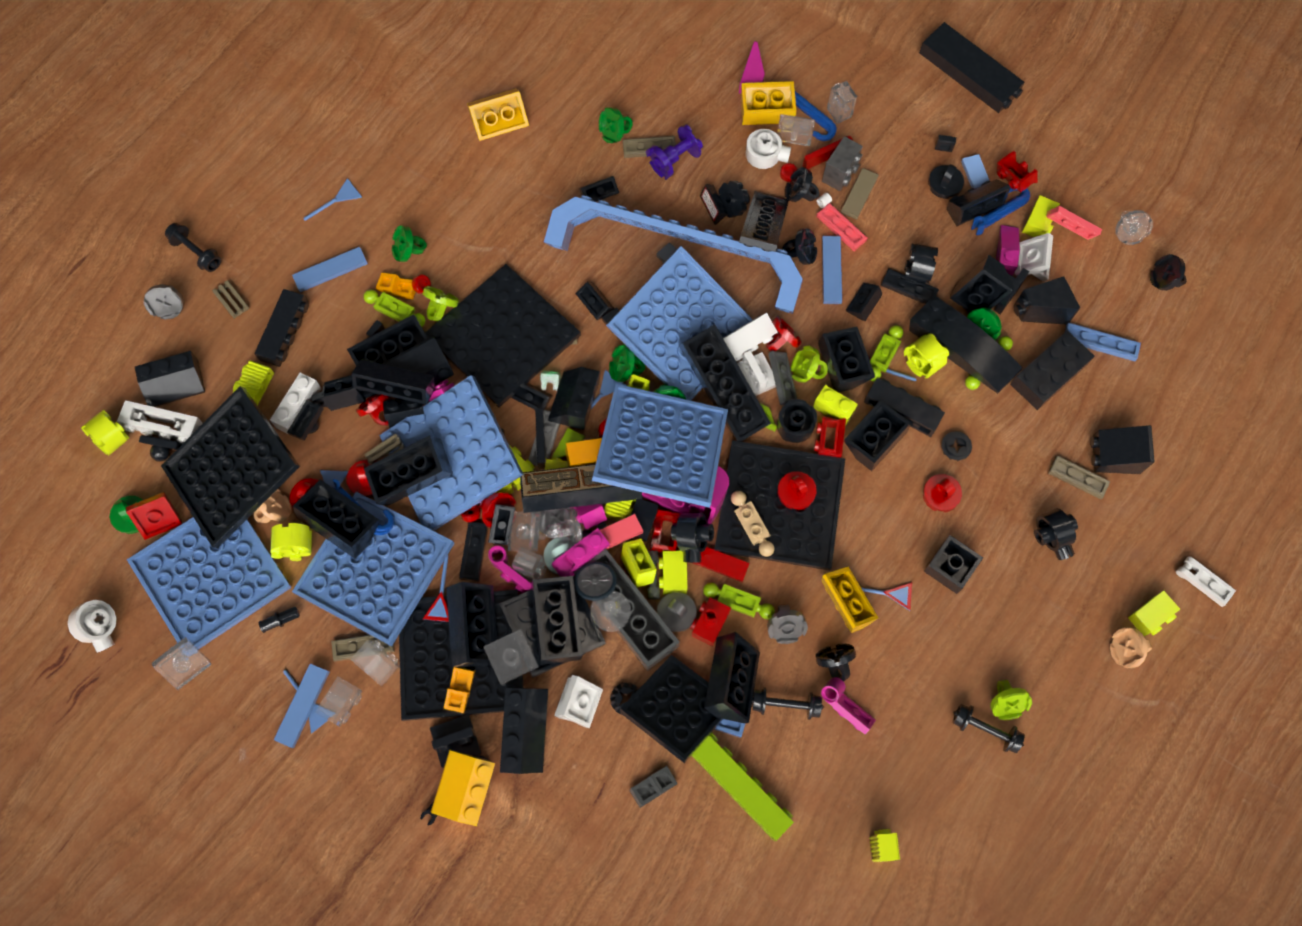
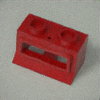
[997,151,1038,192]
[814,417,846,458]
[650,510,680,553]

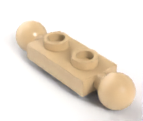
[731,491,775,557]

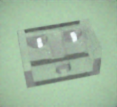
[827,81,857,124]
[777,114,815,146]
[512,546,546,581]
[350,640,400,686]
[315,677,362,727]

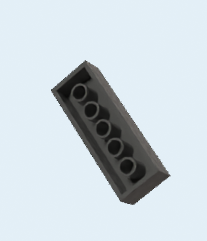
[574,549,680,671]

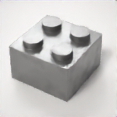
[822,136,863,191]

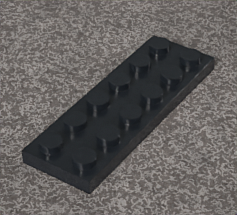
[739,191,789,252]

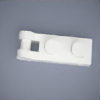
[1176,557,1236,607]

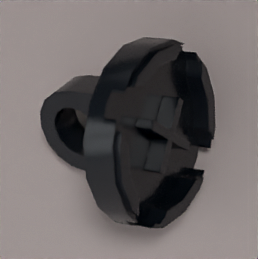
[928,164,964,199]
[784,167,819,202]
[782,228,817,265]
[1150,254,1187,291]
[815,644,856,682]

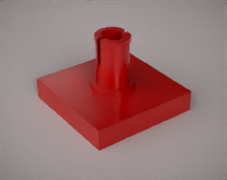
[126,492,182,540]

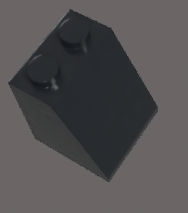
[1014,276,1080,325]
[1090,425,1155,474]

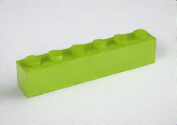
[692,733,794,842]

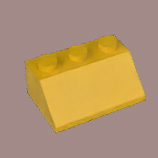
[741,81,797,125]
[467,88,529,141]
[821,566,879,633]
[431,750,495,826]

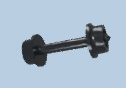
[165,223,221,272]
[752,687,824,720]
[952,704,1025,753]

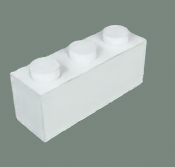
[723,313,778,361]
[270,373,321,434]

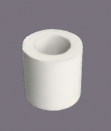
[816,192,832,208]

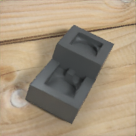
[629,766,678,808]

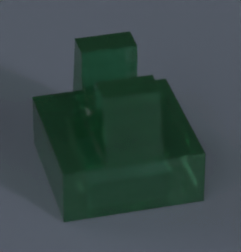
[540,371,561,391]

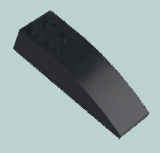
[909,295,1022,394]
[679,325,771,442]

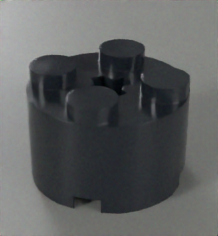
[904,243,938,284]
[777,399,817,443]

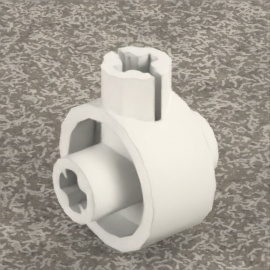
[745,129,791,169]
[68,600,116,653]

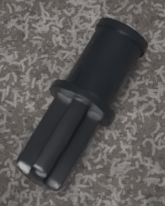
[258,607,300,633]

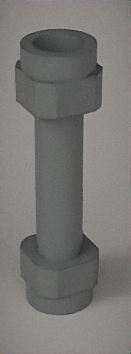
[648,551,660,600]

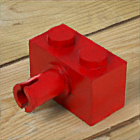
[690,597,731,647]

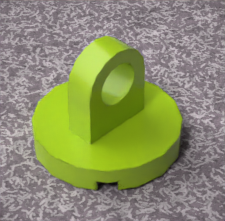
[422,286,459,322]
[791,345,828,383]
[990,680,1032,720]

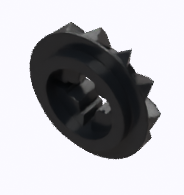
[941,431,972,462]
[610,683,639,715]

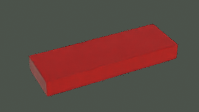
[802,136,853,169]
[692,547,750,583]

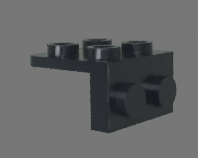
[383,398,424,428]

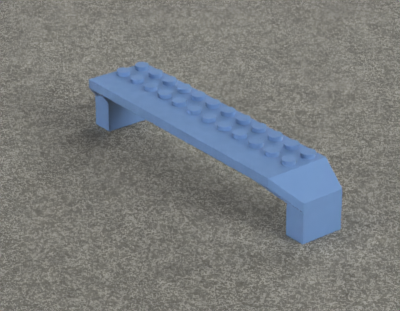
[544,195,803,314]

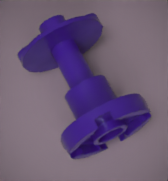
[646,125,703,180]

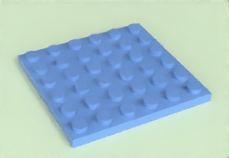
[606,246,753,401]
[380,375,524,531]
[592,384,728,508]
[292,492,455,647]
[127,518,292,656]

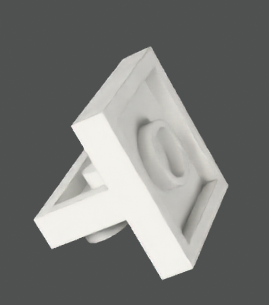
[1015,233,1053,281]
[737,351,776,396]
[554,675,603,728]

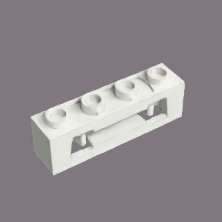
[117,400,203,444]

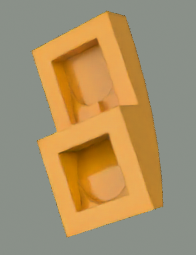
[375,273,416,300]
[444,667,475,713]

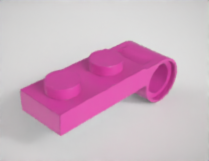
[551,528,610,577]
[488,546,531,594]
[821,677,876,735]

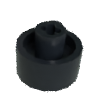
[1034,508,1078,560]
[671,512,714,563]

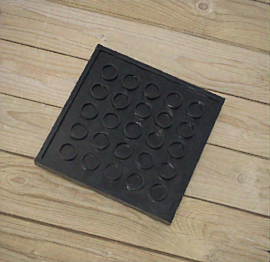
[425,264,581,408]
[161,386,300,549]
[714,440,846,571]
[399,590,524,721]

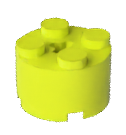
[904,333,949,379]
[81,410,129,456]
[271,523,312,561]

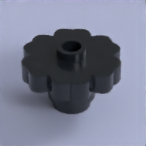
[719,180,750,218]

